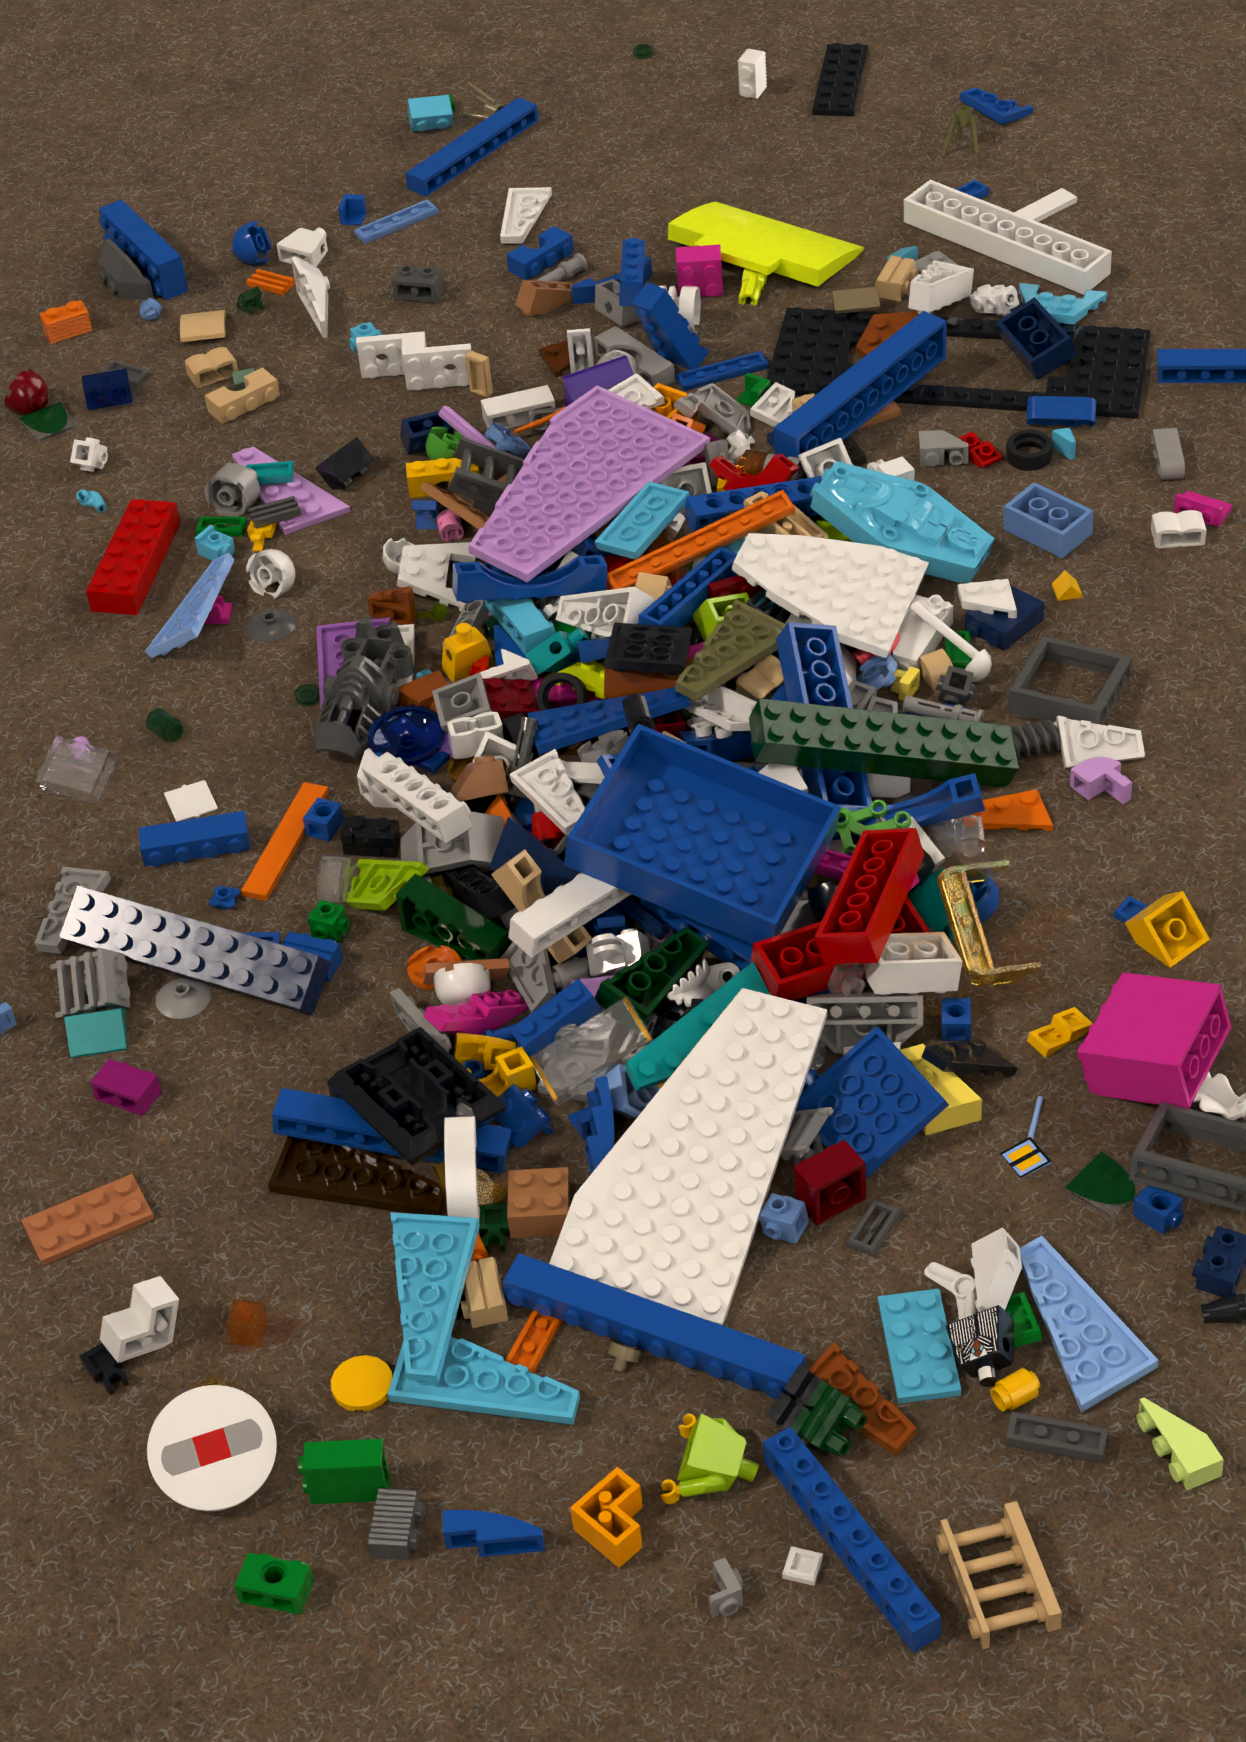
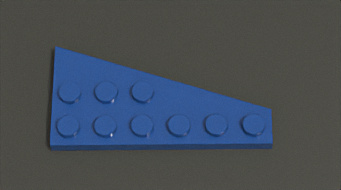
[528,687,691,755]

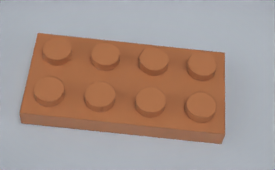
[21,1174,154,1266]

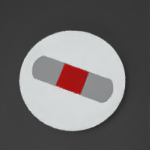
[147,1385,277,1512]

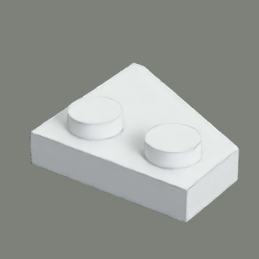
[750,382,795,427]
[958,579,1017,618]

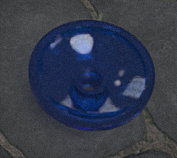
[368,705,446,766]

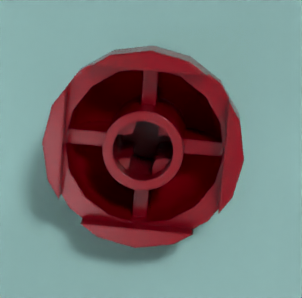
[5,369,48,415]

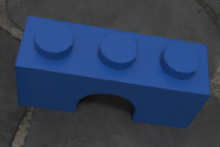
[506,226,574,280]
[509,979,604,1063]

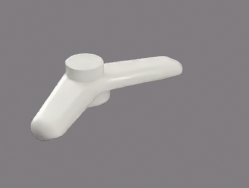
[924,1262,977,1320]

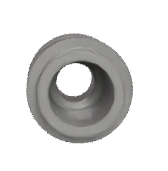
[552,957,593,991]

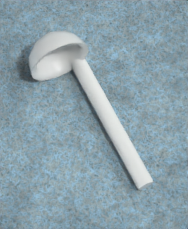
[910,601,992,683]

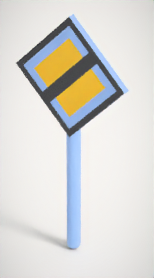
[1000,1096,1052,1178]

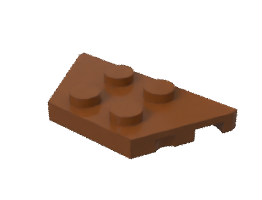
[856,311,919,358]

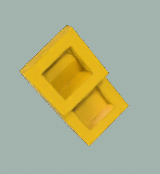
[1027,1007,1092,1058]
[453,1033,516,1070]

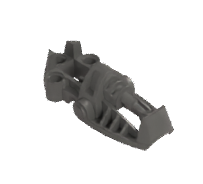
[315,617,414,758]

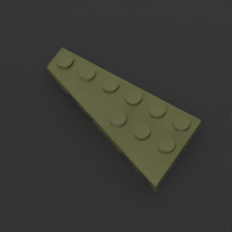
[675,599,786,701]

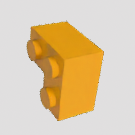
[570,1467,643,1568]

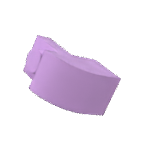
[1070,757,1132,804]

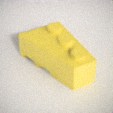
[900,1044,982,1135]

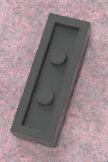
[1005,1411,1108,1463]

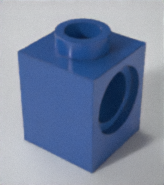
[303,798,344,842]
[942,998,971,1041]
[1133,1185,1184,1234]

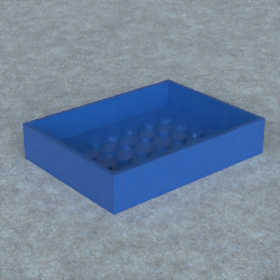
[564,724,841,945]

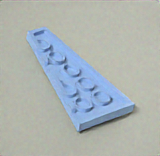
[1020,1236,1158,1413]

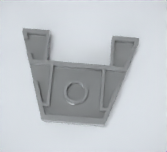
[673,383,753,457]

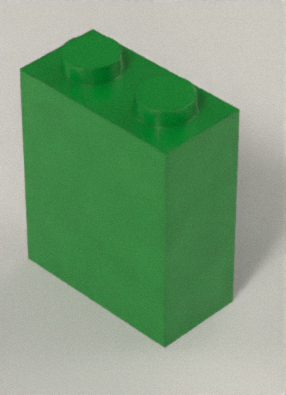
[298,1439,390,1505]

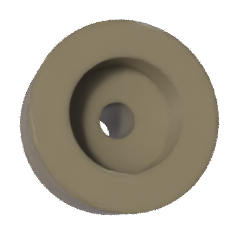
[608,1341,641,1372]

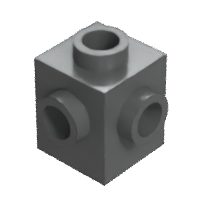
[936,665,975,706]

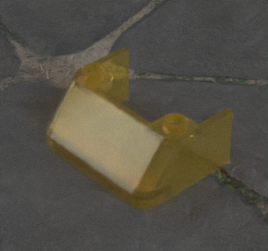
[937,860,1041,986]

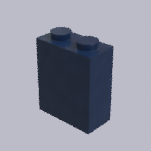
[965,585,1044,651]

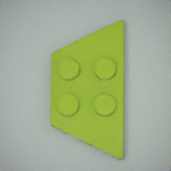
[346,859,429,911]

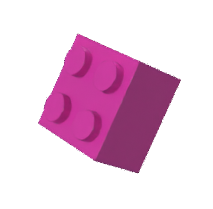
[676,244,723,297]

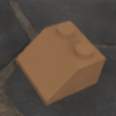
[449,755,509,801]

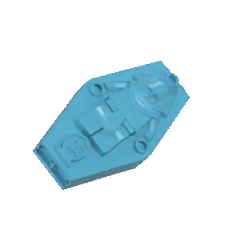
[810,461,995,583]

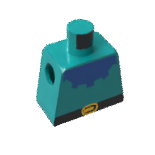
[525,627,589,677]

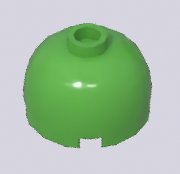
[425,426,465,460]

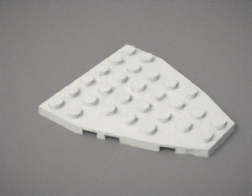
[732,533,929,659]

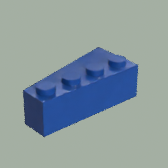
[632,282,709,370]

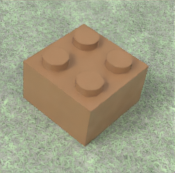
[507,1167,571,1238]

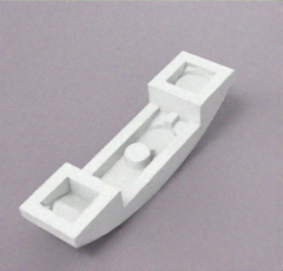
[444,1116,481,1237]

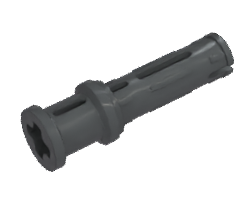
[503,717,539,799]

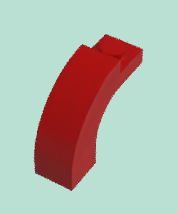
[709,453,800,491]

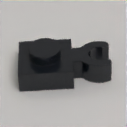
[79,1343,129,1395]

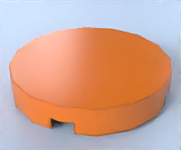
[407,945,461,990]

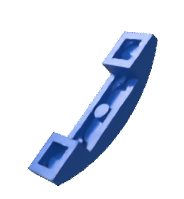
[571,257,652,304]

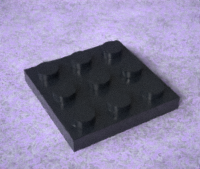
[605,622,692,675]

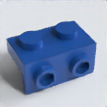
[496,1084,554,1148]

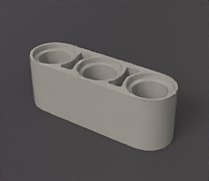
[1151,428,1185,480]

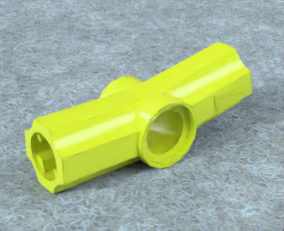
[738,268,767,306]

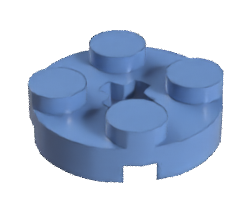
[484,423,531,459]
[856,654,897,690]

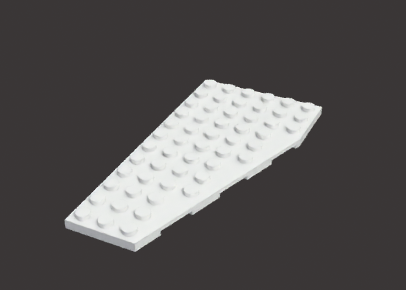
[549,988,827,1326]

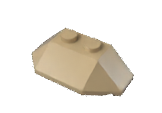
[743,491,828,539]

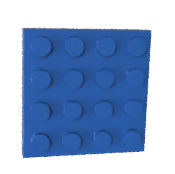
[795,1026,949,1178]

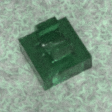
[236,286,264,315]

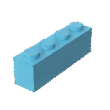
[485,597,556,654]

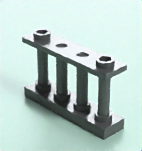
[447,436,525,506]

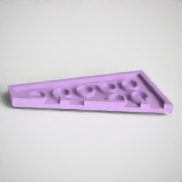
[232,447,351,535]

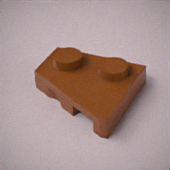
[367,586,418,626]

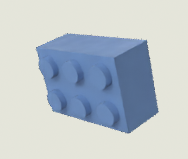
[1003,482,1094,558]

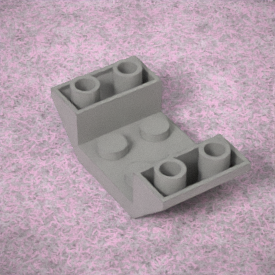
[400,812,504,878]

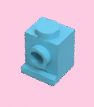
[195,525,235,561]

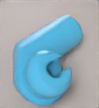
[76,489,108,513]

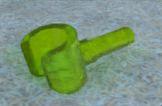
[416,603,446,621]

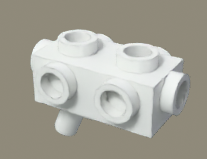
[970,284,1020,317]

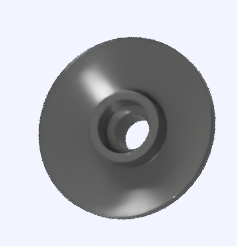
[247,609,296,642]

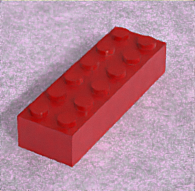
[86,499,181,615]
[814,828,925,965]
[751,897,930,1001]

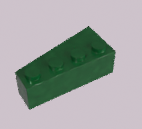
[396,873,510,960]
[595,927,709,1033]

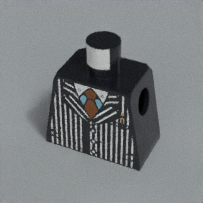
[946,1305,1014,1387]

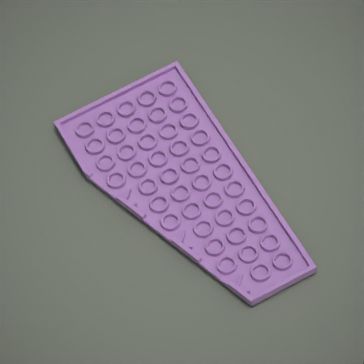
[469,386,710,582]

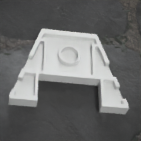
[397,542,476,611]

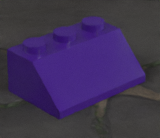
[563,355,634,407]

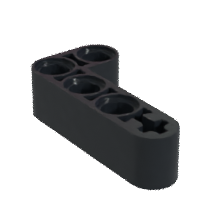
[444,865,515,919]

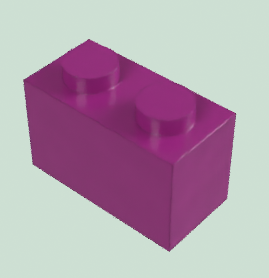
[90,1059,162,1116]

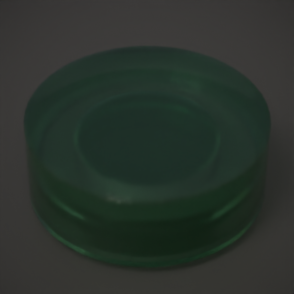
[633,44,654,59]
[294,684,320,706]

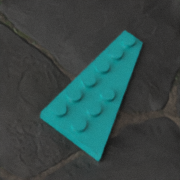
[624,961,770,1092]

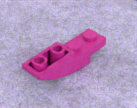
[423,990,529,1037]

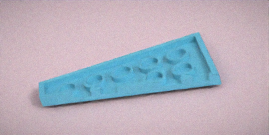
[388,1337,580,1425]

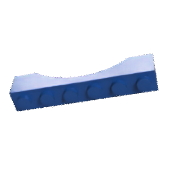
[452,555,607,603]
[832,773,986,845]

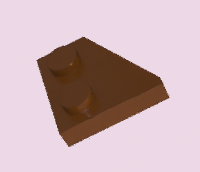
[539,340,570,377]

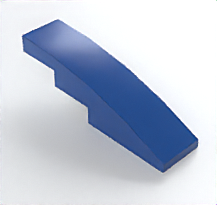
[584,1076,614,1174]

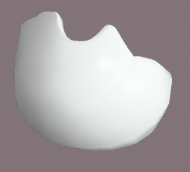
[383,538,414,574]

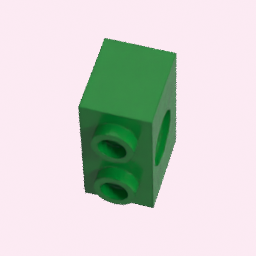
[234,1553,314,1615]

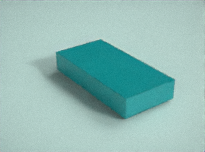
[246,461,294,485]

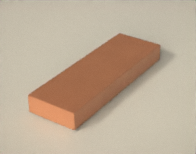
[422,958,509,984]

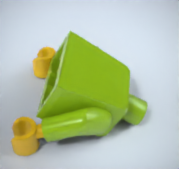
[660,1413,759,1504]

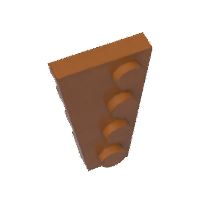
[808,1342,916,1457]

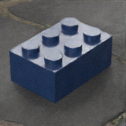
[996,297,1077,380]

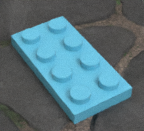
[594,481,690,560]
[878,1289,961,1404]

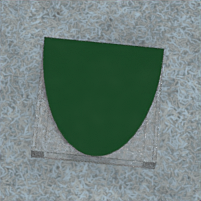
[19,402,80,446]
[1064,1152,1148,1223]

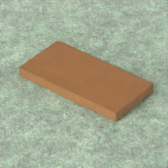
[420,482,490,529]

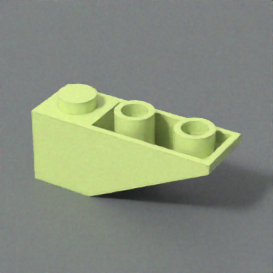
[1136,1398,1224,1490]

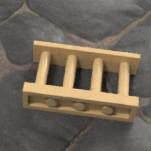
[936,1501,1062,1649]

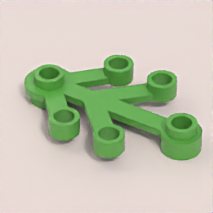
[835,800,911,854]

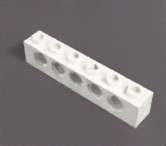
[361,752,473,843]

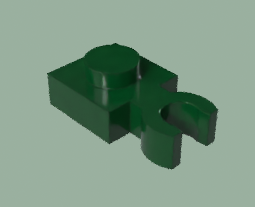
[479,1203,510,1253]

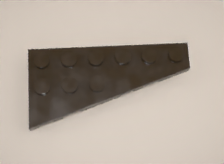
[268,1136,447,1216]

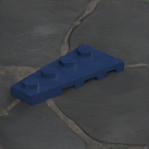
[489,817,580,895]

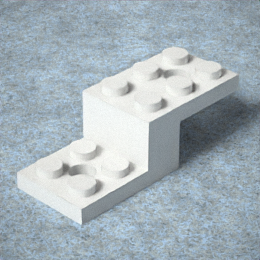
[356,331,471,390]

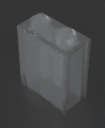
[35,736,119,806]

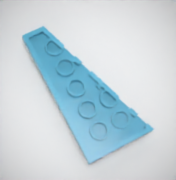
[390,1212,480,1383]

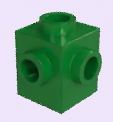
[307,900,349,943]

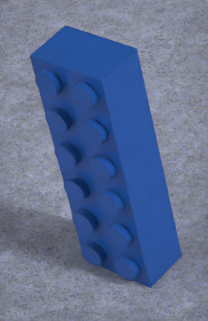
[99,199,188,300]

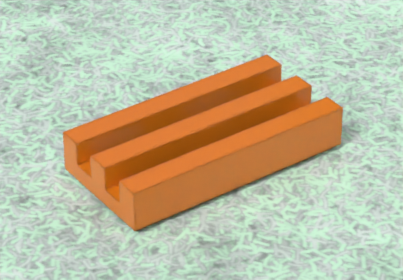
[246,269,295,295]

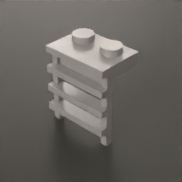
[50,948,130,1018]
[780,1107,834,1160]

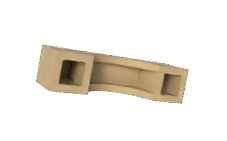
[491,849,592,964]

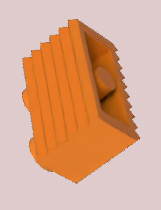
[40,300,92,344]

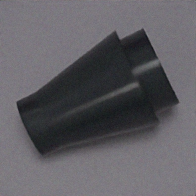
[1201,1292,1246,1323]

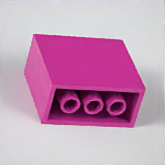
[1078,972,1232,1109]

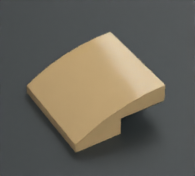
[180,310,226,342]

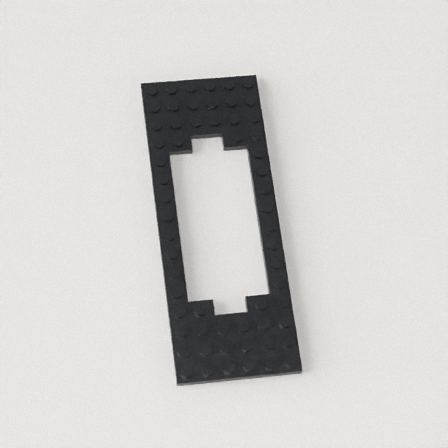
[767,307,1151,419]

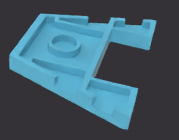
[1019,283,1107,324]

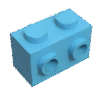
[407,95,453,132]

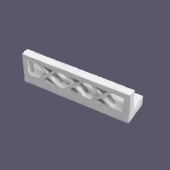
[683,686,757,731]

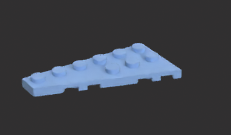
[145,553,235,658]

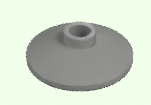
[156,978,211,1019]

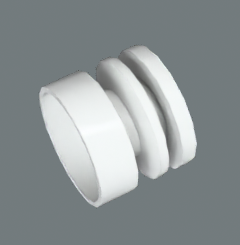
[659,285,701,334]

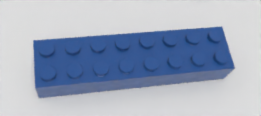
[776,622,872,808]

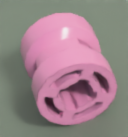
[436,509,464,542]

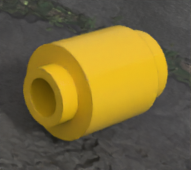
[990,1368,1040,1412]

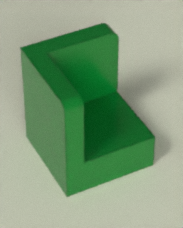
[736,373,771,407]

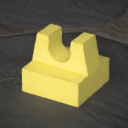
[891,666,920,701]

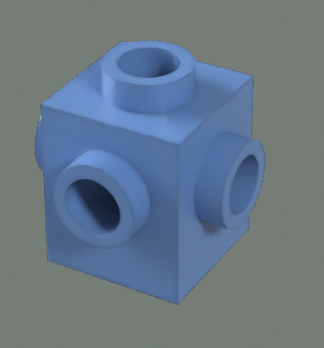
[759,1193,809,1244]

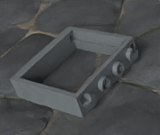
[1005,636,1133,725]
[1129,1101,1246,1212]

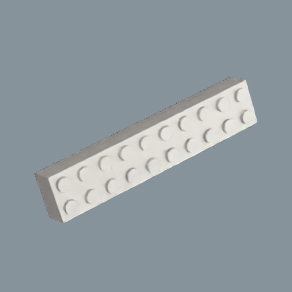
[904,180,1112,295]

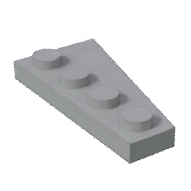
[34,867,111,954]

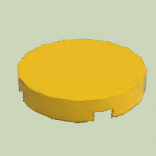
[331,1355,393,1412]

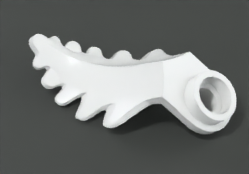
[667,959,740,1007]
[1193,1072,1246,1120]

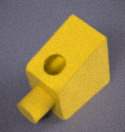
[442,623,496,683]

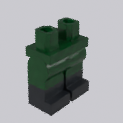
[766,1364,868,1457]

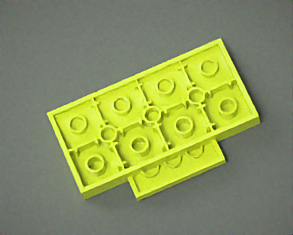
[668,202,864,287]

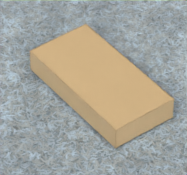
[465,351,493,397]

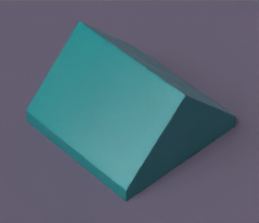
[64,1007,127,1058]

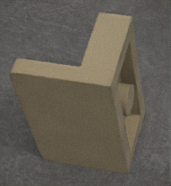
[832,287,880,314]

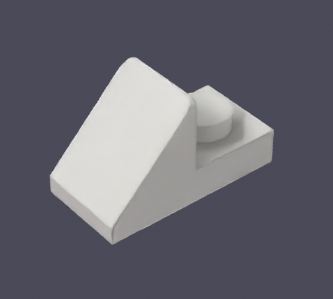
[480,649,538,681]

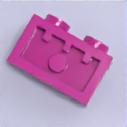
[1174,491,1232,527]

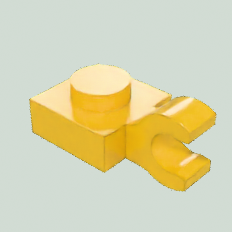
[247,520,277,551]

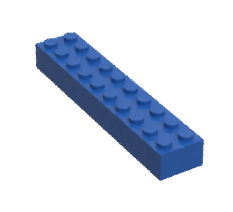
[774,311,946,471]

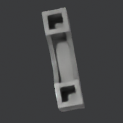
[594,326,675,387]

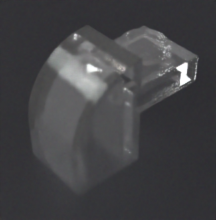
[317,855,357,902]

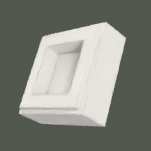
[782,1546,823,1586]

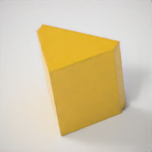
[1052,570,1083,601]

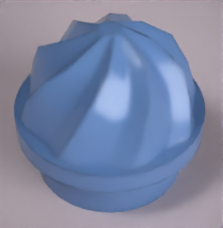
[139,298,162,321]

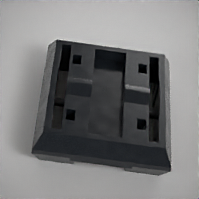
[327,1026,506,1166]

